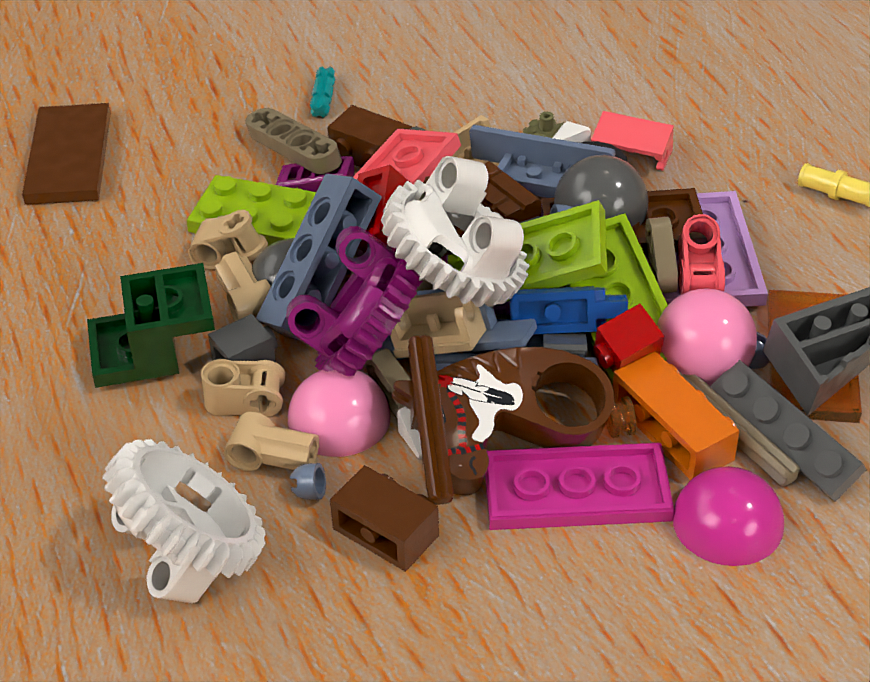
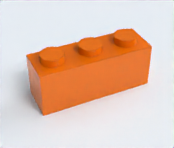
[613,351,740,480]

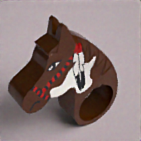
[392,347,614,496]

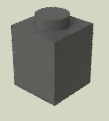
[208,314,278,373]

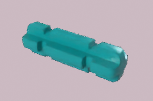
[310,66,336,118]

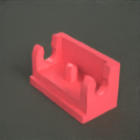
[591,111,674,171]

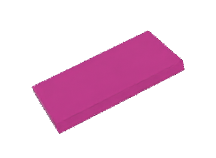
[485,443,674,530]

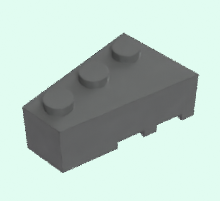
[763,287,870,416]

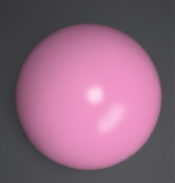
[657,288,757,386]
[288,370,391,457]

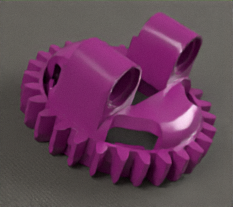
[286,226,423,377]

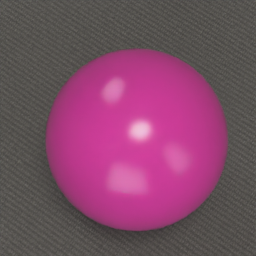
[673,466,785,566]

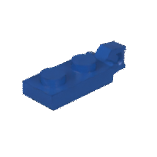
[510,286,628,334]

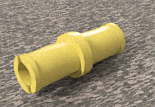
[798,163,870,207]

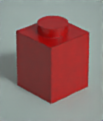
[593,303,665,373]

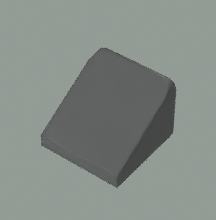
[543,332,587,357]

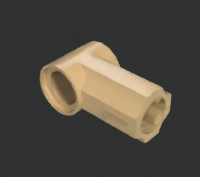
[215,252,271,321]
[224,412,319,471]

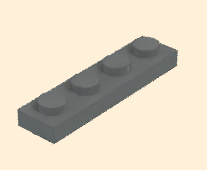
[710,360,867,502]

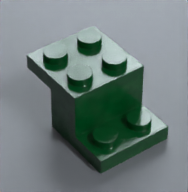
[87,263,215,388]

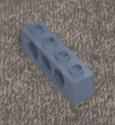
[256,174,382,342]

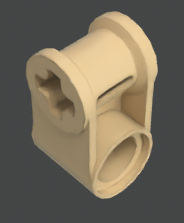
[188,210,268,270]
[201,359,285,417]

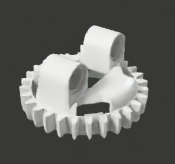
[381,156,529,307]
[103,439,266,603]

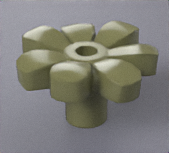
[523,111,564,138]

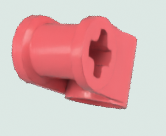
[678,214,725,295]

